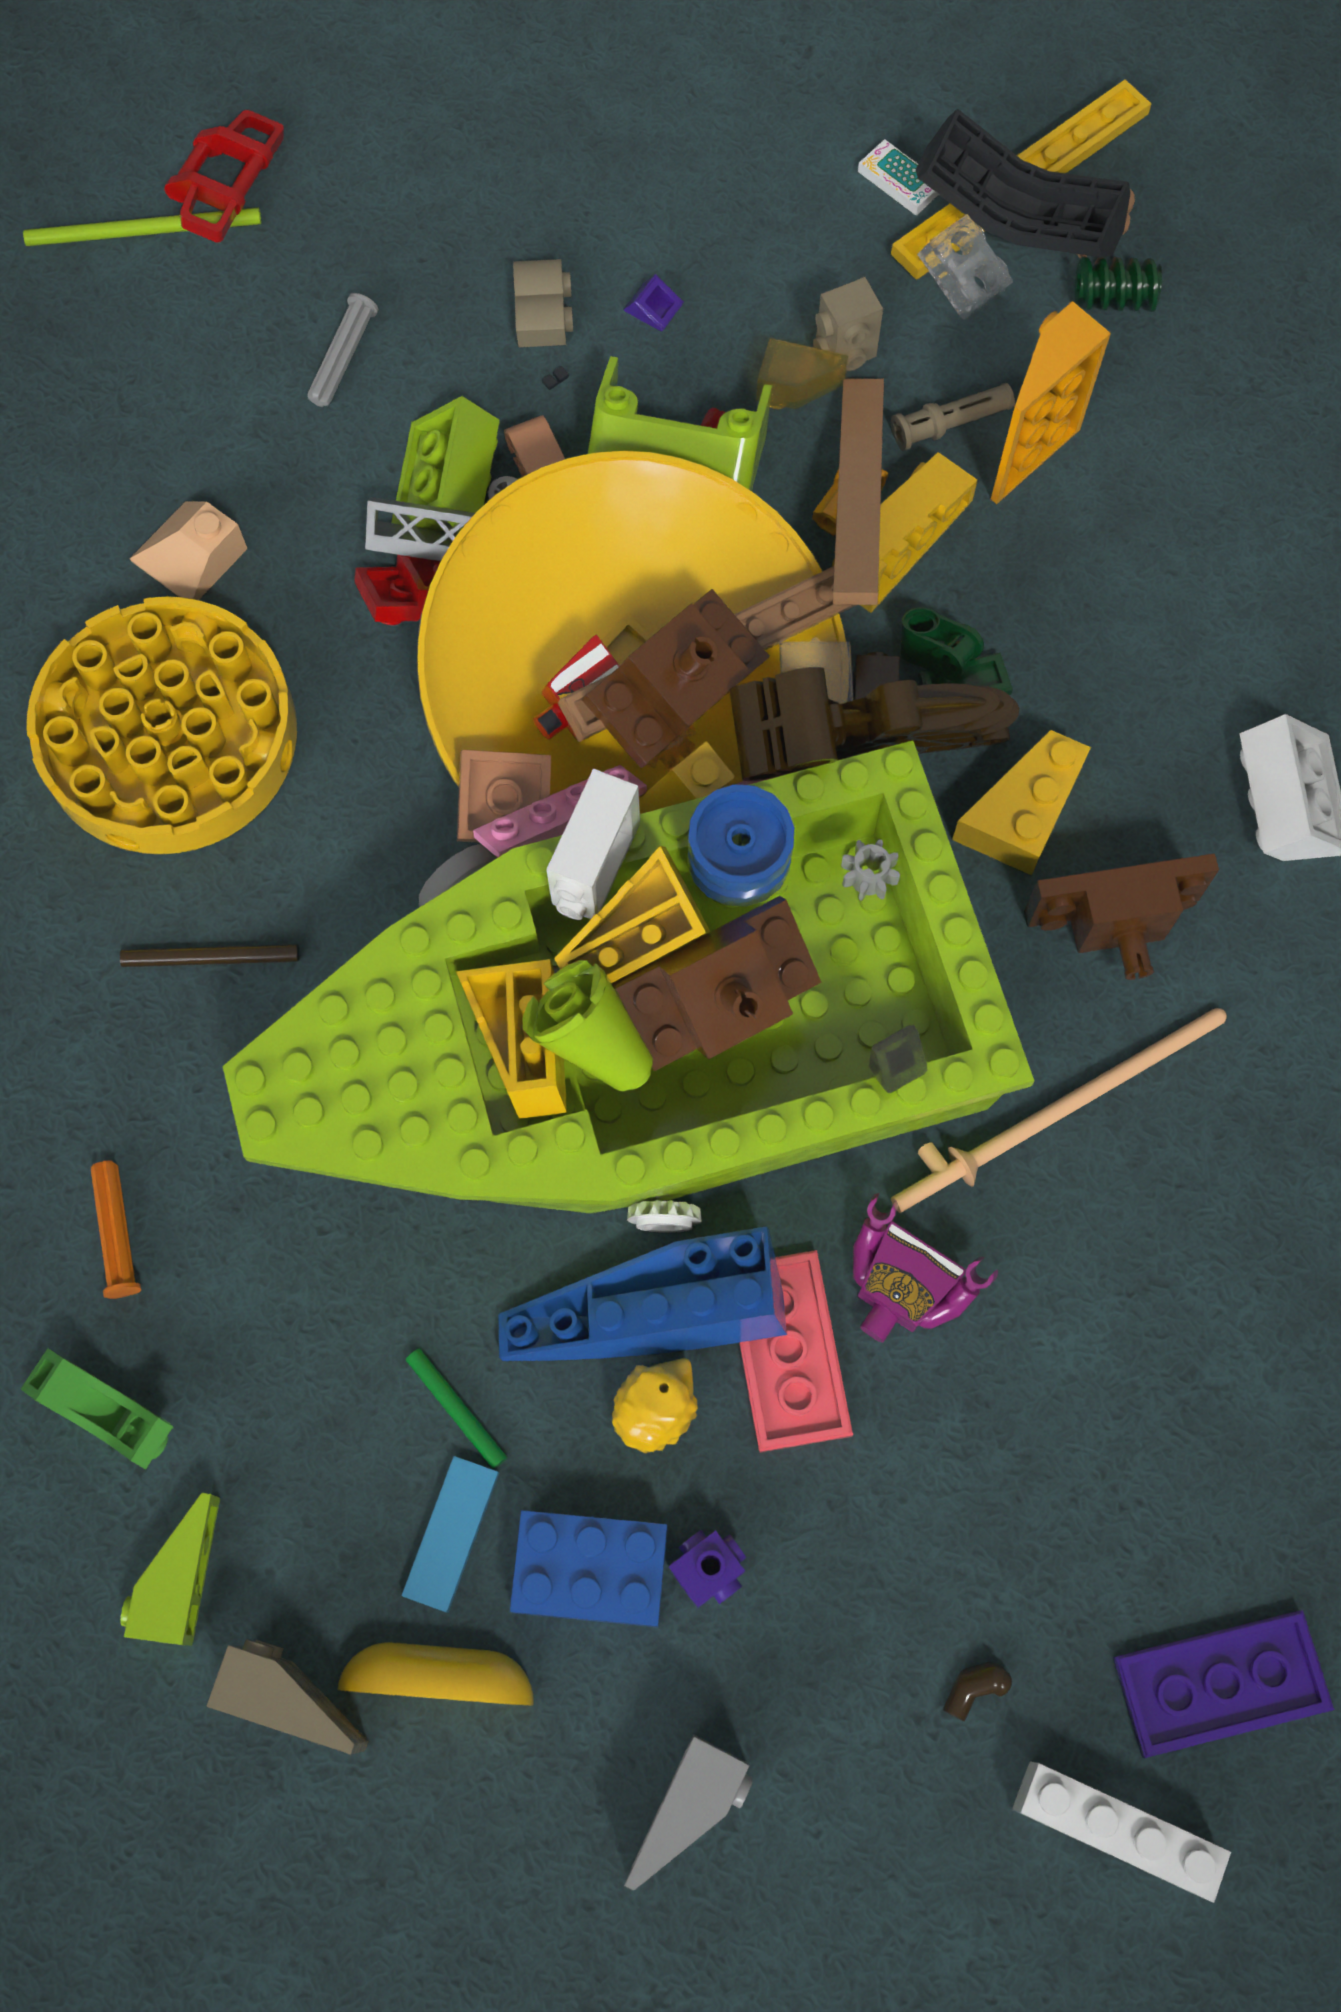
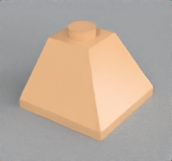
[130,501,247,600]

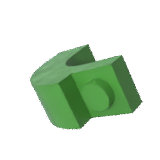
[21,1348,173,1469]

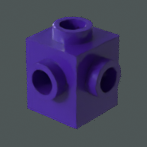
[669,1530,746,1609]

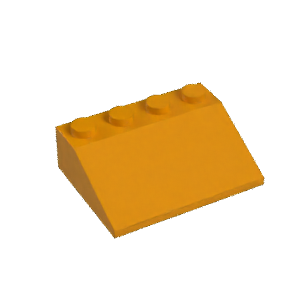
[991,301,1111,504]

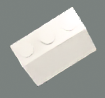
[1239,714,1341,861]

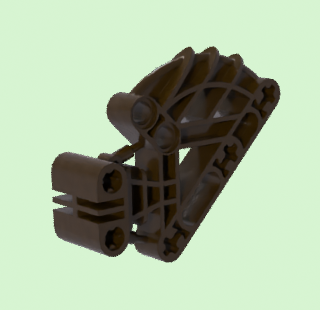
[729,667,1019,781]

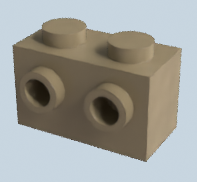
[813,277,883,374]

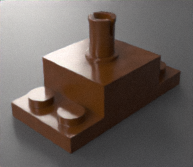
[582,589,770,769]
[1024,853,1219,980]
[612,896,822,1071]

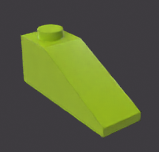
[121,1493,220,1646]

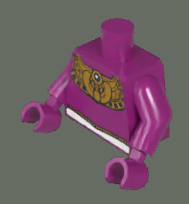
[853,1193,998,1343]

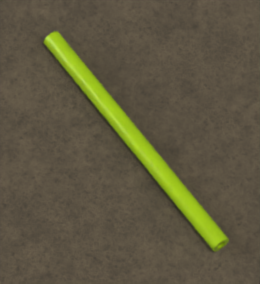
[23,208,261,246]

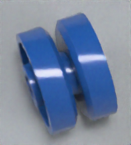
[688,784,794,907]

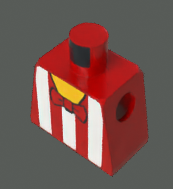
[533,634,620,742]

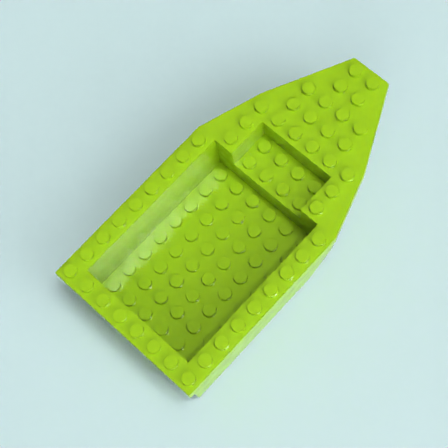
[222,740,1034,1213]

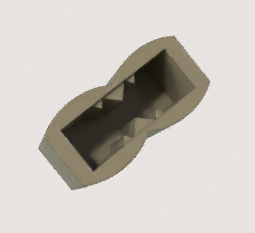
[513,259,573,348]

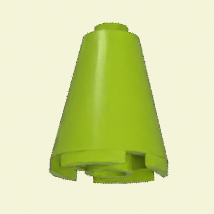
[522,960,653,1091]

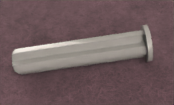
[308,293,378,407]

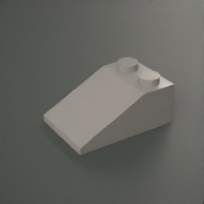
[624,1734,753,1891]

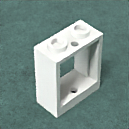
[546,769,640,920]

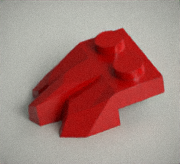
[354,554,441,625]

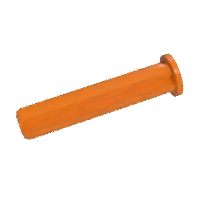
[91,1160,141,1299]

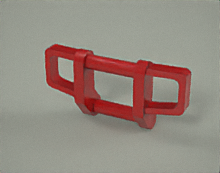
[164,110,284,243]

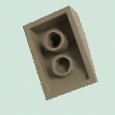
[206,1639,368,1755]

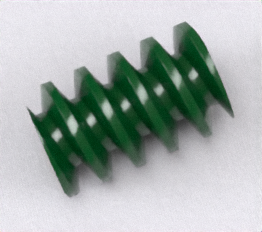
[1075,256,1162,312]

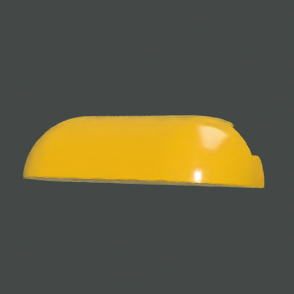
[337,1642,533,1706]

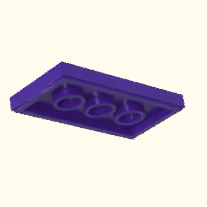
[1113,1610,1334,1758]

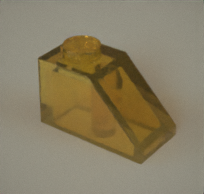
[756,338,849,410]

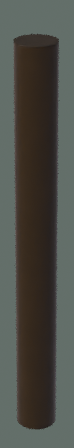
[120,944,299,967]

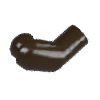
[942,1662,1012,1722]

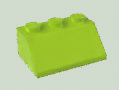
[391,396,500,533]

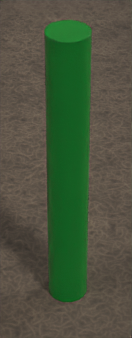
[405,1348,508,1470]

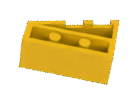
[952,730,1091,875]
[554,846,711,984]
[456,959,567,1119]

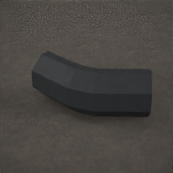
[915,109,1131,258]

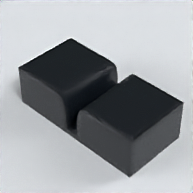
[542,366,569,390]

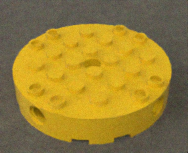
[27,597,297,854]

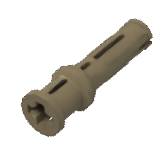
[891,383,1015,451]

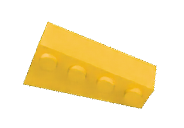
[832,452,978,613]

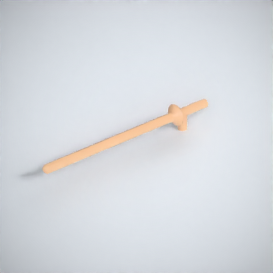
[891,1008,1227,1213]

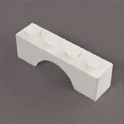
[1012,1761,1231,1903]

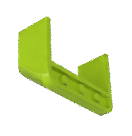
[588,356,772,491]

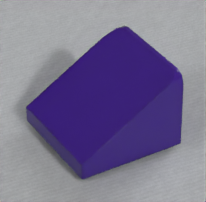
[623,274,684,332]

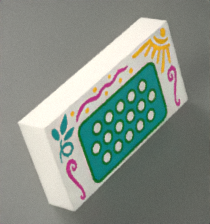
[858,139,939,215]

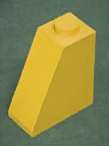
[639,741,735,814]

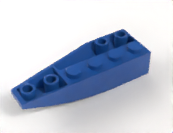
[499,1226,787,1361]

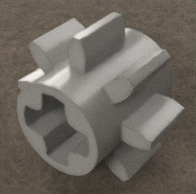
[841,839,900,901]

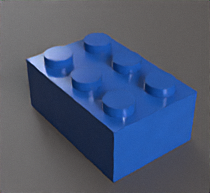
[510,1510,668,1627]

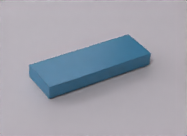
[401,1456,500,1613]

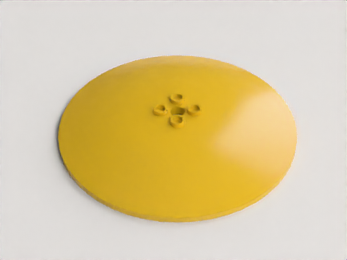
[417,451,848,798]

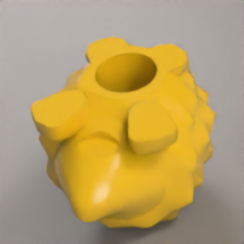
[612,1358,698,1453]

